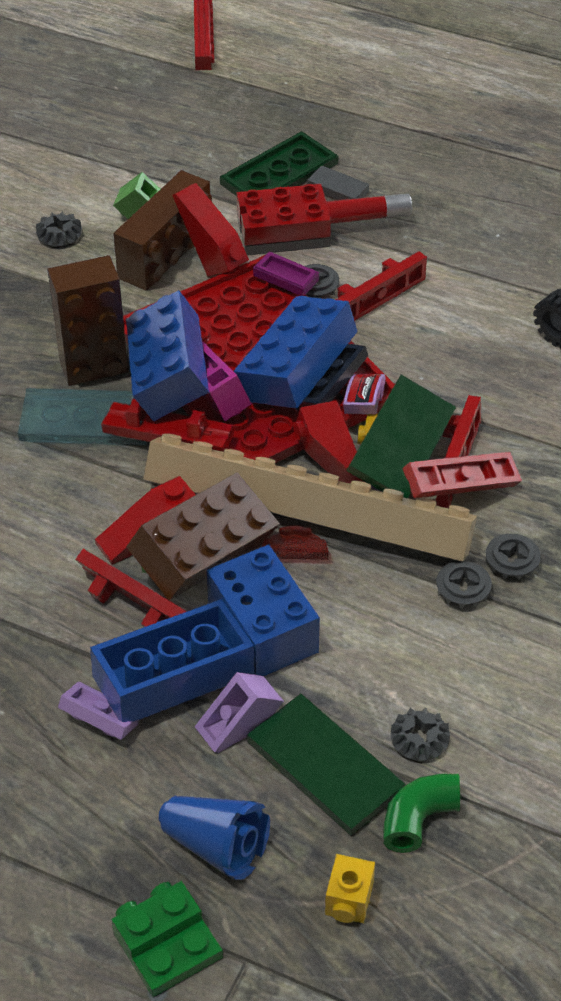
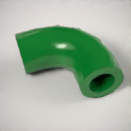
[383,774,460,853]

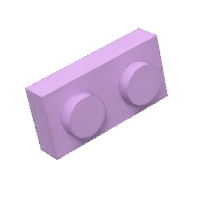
[58,681,139,740]

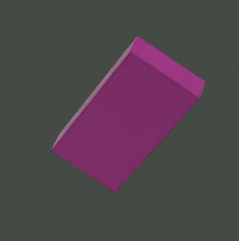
[253,251,319,296]

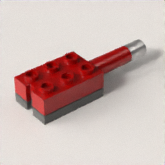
[236,184,412,255]

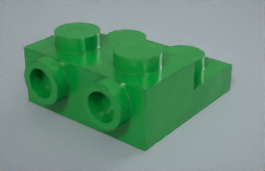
[111,880,223,998]

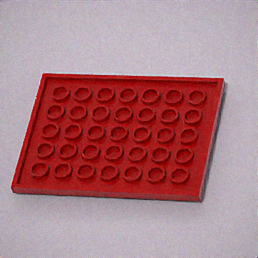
[123,255,395,463]

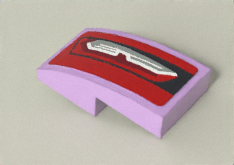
[343,374,386,414]

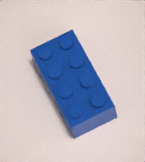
[126,290,209,421]
[234,296,358,409]
[90,599,254,722]

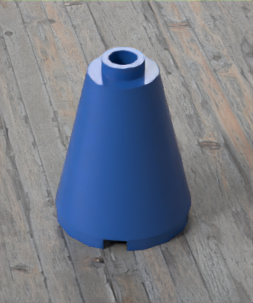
[159,796,270,880]

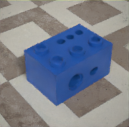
[206,545,320,676]

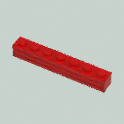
[194,0,215,70]

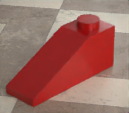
[172,183,249,276]
[293,400,366,484]
[95,476,196,565]

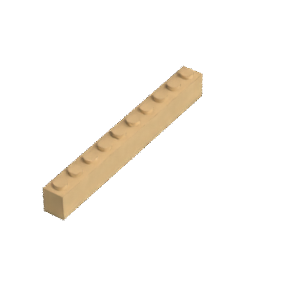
[143,434,477,561]

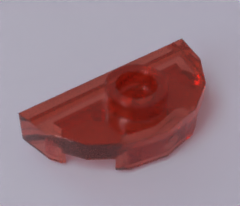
[262,526,329,560]

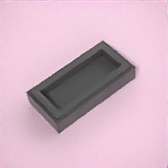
[307,166,369,200]

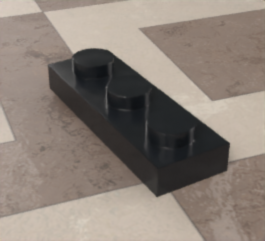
[295,344,368,410]

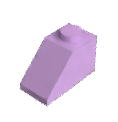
[195,672,284,753]

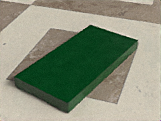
[220,131,339,196]
[346,374,456,498]
[247,693,405,836]

